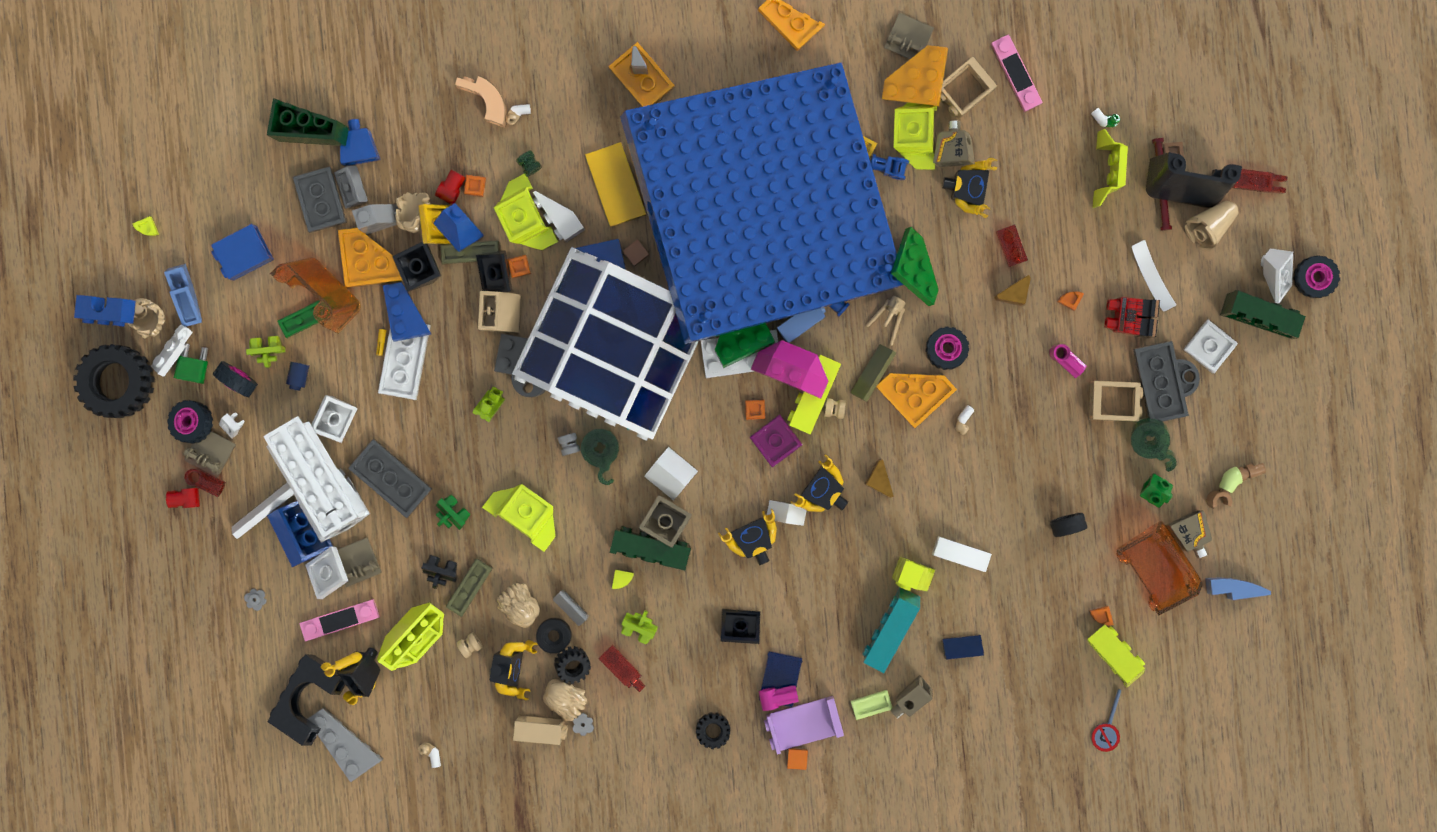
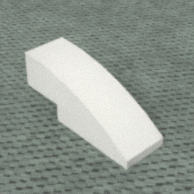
[932,536,992,572]

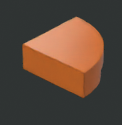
[1057,291,1084,311]
[1089,606,1114,626]

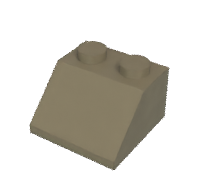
[639,495,692,548]

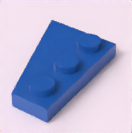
[383,282,432,342]

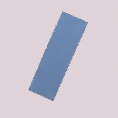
[164,264,202,327]
[1205,577,1271,600]

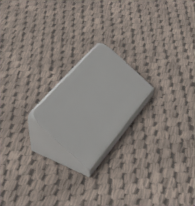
[631,46,648,74]
[334,166,368,209]
[553,590,589,626]

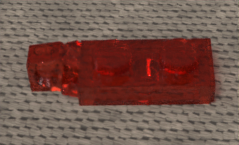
[598,644,645,692]

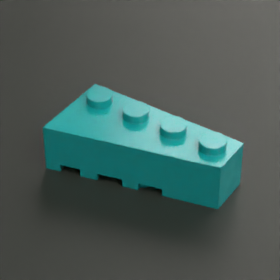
[862,587,920,673]

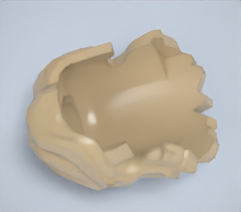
[395,192,430,233]
[127,298,165,338]
[497,583,540,628]
[543,679,587,721]

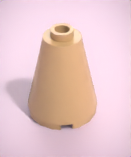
[1185,201,1238,251]

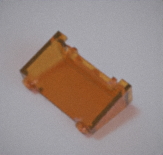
[270,257,361,334]
[1116,521,1202,616]

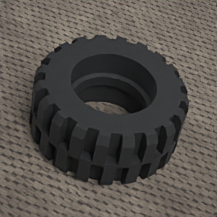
[73,344,155,418]

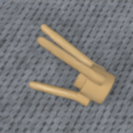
[866,296,906,346]

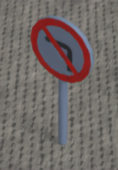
[1091,689,1121,752]

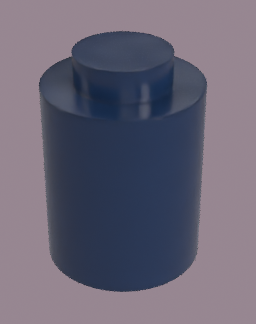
[286,362,310,391]

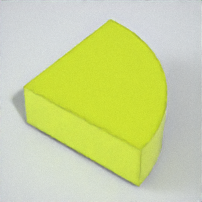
[133,216,159,236]
[612,569,634,589]

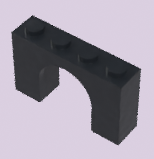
[267,654,345,746]

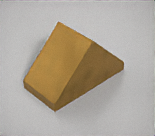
[994,275,1031,306]
[865,459,894,498]

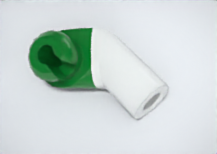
[1091,108,1120,128]

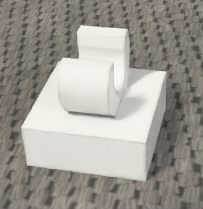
[219,413,245,439]

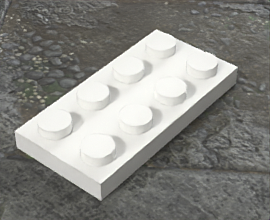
[701,330,778,378]

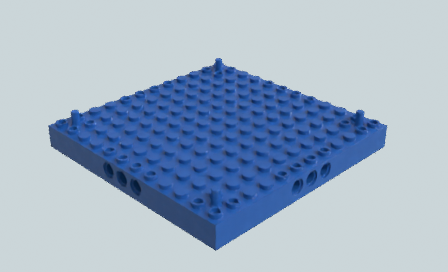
[620,62,903,344]

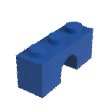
[74,295,136,327]

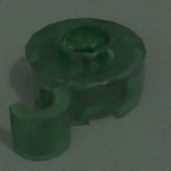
[1131,418,1177,472]
[581,429,620,485]

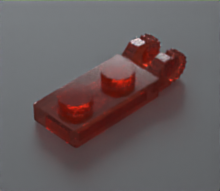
[1232,169,1288,194]

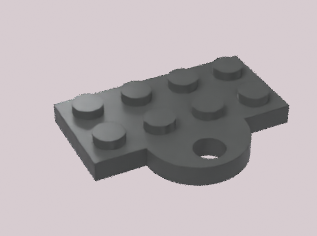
[494,334,575,398]
[1133,341,1200,424]

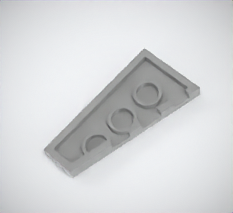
[308,707,383,782]

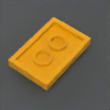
[608,42,675,107]

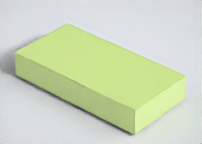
[850,690,893,720]

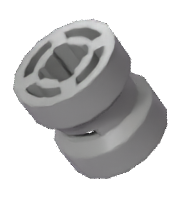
[557,433,581,456]

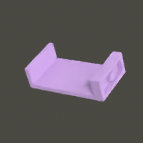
[764,696,844,755]

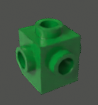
[1140,473,1173,508]

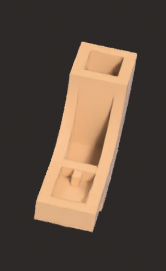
[455,76,507,128]

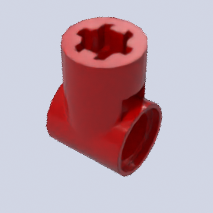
[435,170,465,205]
[166,488,200,508]

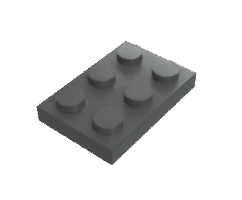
[293,166,347,233]

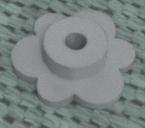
[244,589,266,611]
[573,713,594,736]

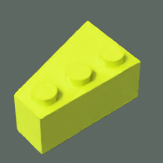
[892,557,935,591]
[1087,625,1145,688]

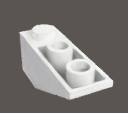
[533,191,585,242]

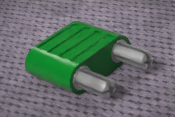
[173,343,208,384]

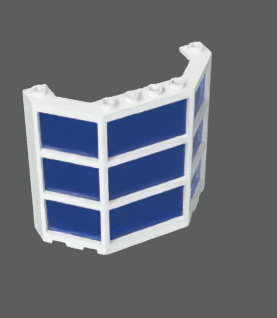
[512,247,699,441]

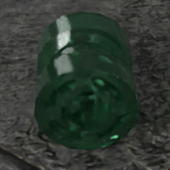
[516,150,542,177]

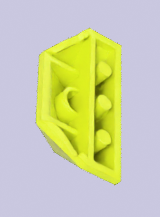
[377,602,444,671]

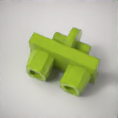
[246,336,286,368]
[472,387,505,422]
[621,610,658,645]

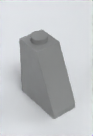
[352,204,398,235]

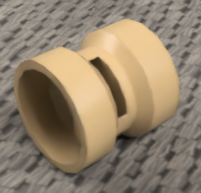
[824,398,846,419]
[456,632,483,658]

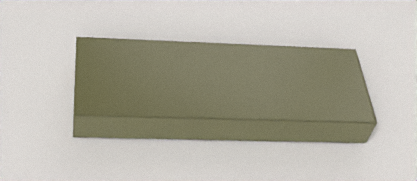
[441,241,499,264]
[851,344,896,402]
[446,558,493,617]

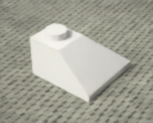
[1261,248,1293,303]

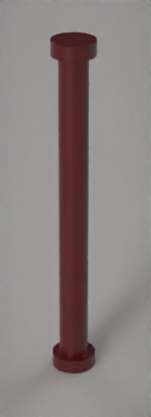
[1152,138,1172,231]

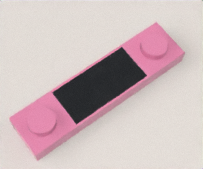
[991,34,1043,112]
[299,599,380,641]

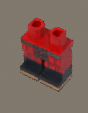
[1104,297,1160,338]

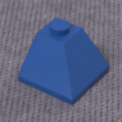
[433,203,484,252]

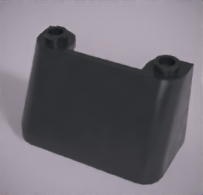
[1146,152,1242,208]

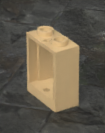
[940,57,997,119]
[1089,381,1143,422]
[513,715,568,745]

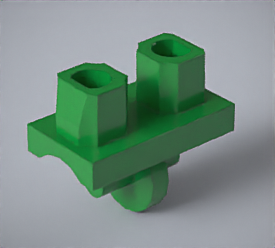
[436,495,470,530]

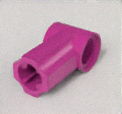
[1049,344,1087,378]
[758,685,799,711]

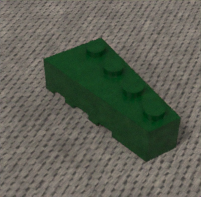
[267,98,349,146]
[1220,290,1306,339]
[609,526,691,571]

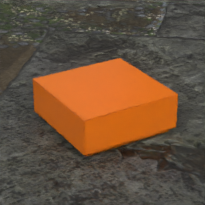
[464,175,486,197]
[507,255,531,278]
[745,400,765,420]
[787,748,808,770]

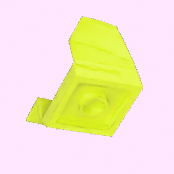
[894,103,937,170]
[1093,129,1128,208]
[494,173,558,250]
[482,484,555,552]

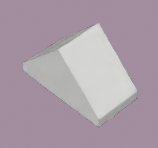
[767,500,807,526]

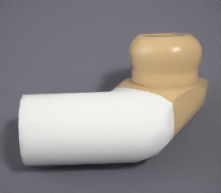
[506,104,531,125]
[955,405,974,435]
[418,743,441,768]

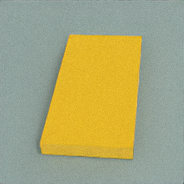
[585,142,646,227]

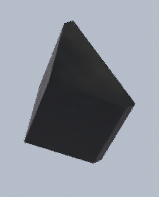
[392,242,441,292]
[476,250,512,292]
[720,609,761,644]

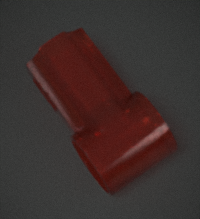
[184,468,226,497]

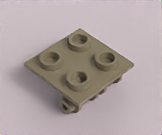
[884,13,934,59]
[184,431,236,478]
[338,537,382,587]

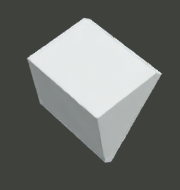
[311,395,357,443]
[644,447,698,501]

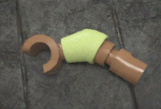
[1206,463,1266,509]

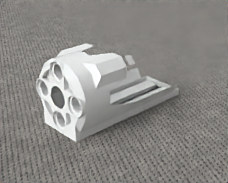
[263,416,370,542]

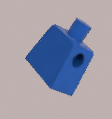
[340,119,380,166]

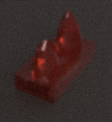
[996,225,1028,267]

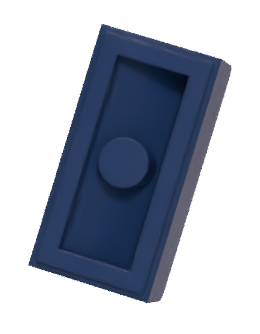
[942,635,984,660]

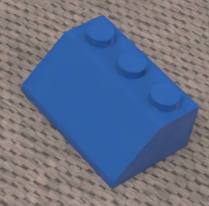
[267,501,333,567]

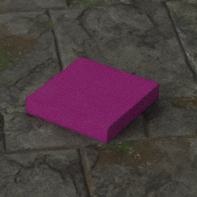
[749,415,803,468]

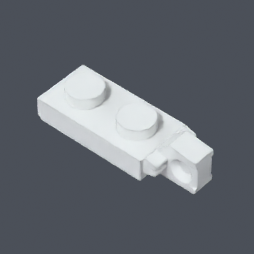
[151,324,193,376]

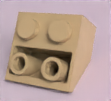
[478,291,521,333]

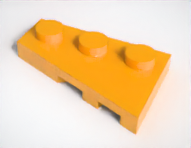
[758,0,825,51]

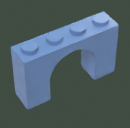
[777,307,826,343]

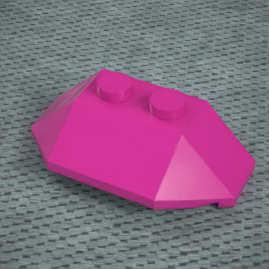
[751,340,829,399]

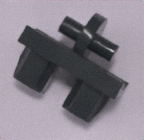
[421,555,457,589]

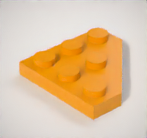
[882,45,948,106]
[338,228,403,288]
[876,373,957,429]

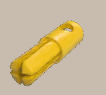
[376,329,387,356]

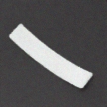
[1132,240,1176,311]

